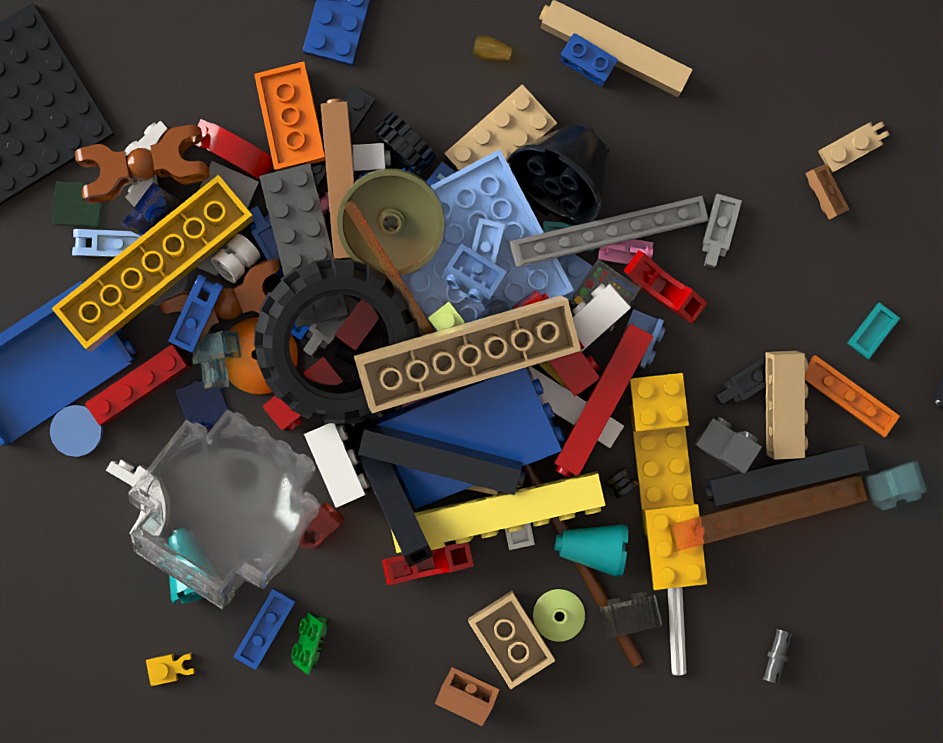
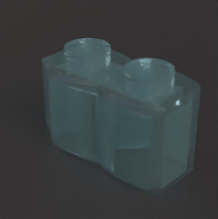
[864,461,927,510]

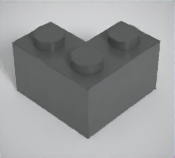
[693,417,762,474]

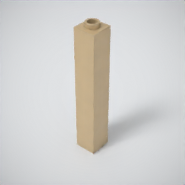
[539,0,693,97]

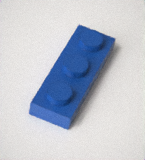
[233,588,296,670]

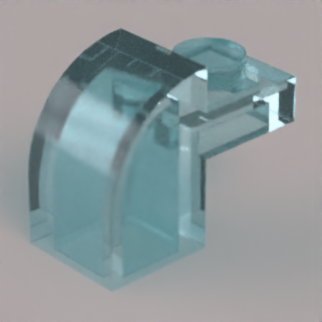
[193,331,241,389]

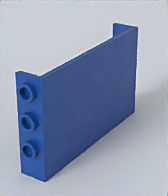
[0,281,137,446]
[377,367,565,509]

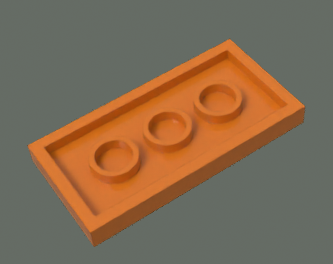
[254,61,326,172]

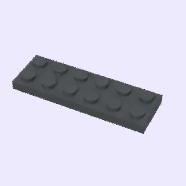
[259,163,349,328]

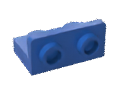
[559,33,617,88]

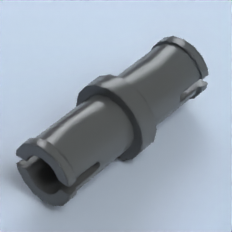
[763,629,793,684]

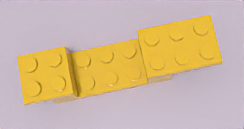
[629,373,707,590]

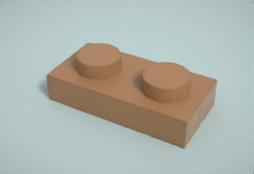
[805,164,850,220]

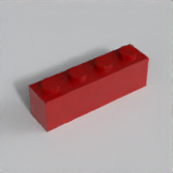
[511,290,600,397]
[85,344,191,426]

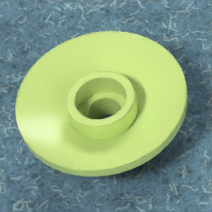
[533,589,585,642]

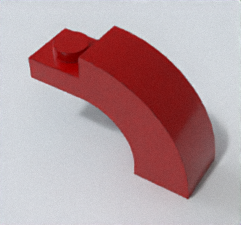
[195,119,274,180]
[623,250,707,324]
[382,542,474,585]

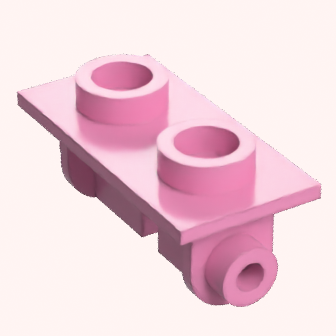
[598,239,653,264]

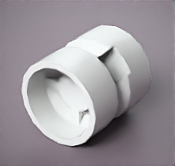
[211,234,261,283]

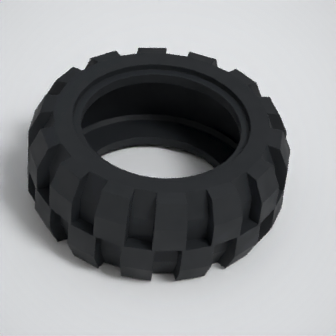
[254,258,420,424]

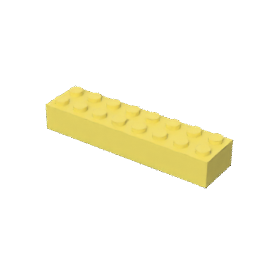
[391,471,605,553]

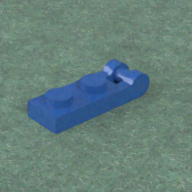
[168,274,224,352]

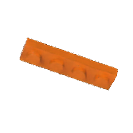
[805,355,900,437]

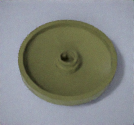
[337,168,445,276]

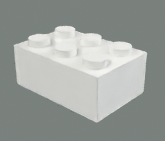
[304,423,370,507]

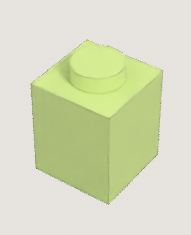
[428,301,465,331]

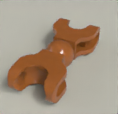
[75,125,210,204]
[159,258,281,350]

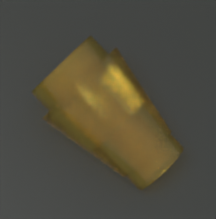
[472,34,512,62]

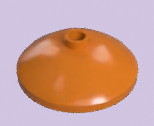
[220,317,298,394]

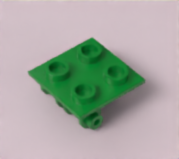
[291,612,329,675]

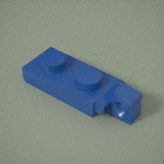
[249,206,284,277]

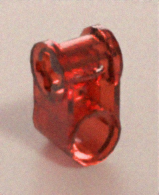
[297,501,345,549]

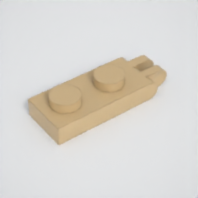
[818,122,890,173]

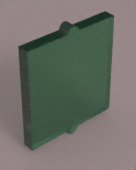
[52,181,103,227]

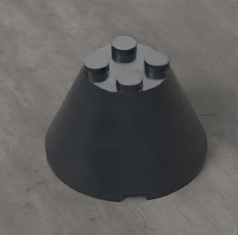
[508,123,610,225]

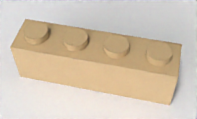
[766,351,808,460]

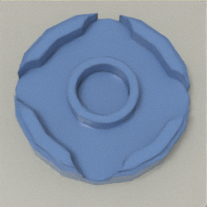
[50,405,103,457]

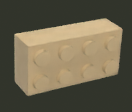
[444,84,557,172]

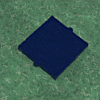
[175,376,231,433]

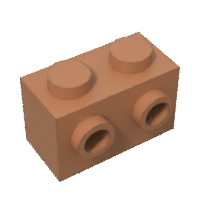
[435,667,499,726]

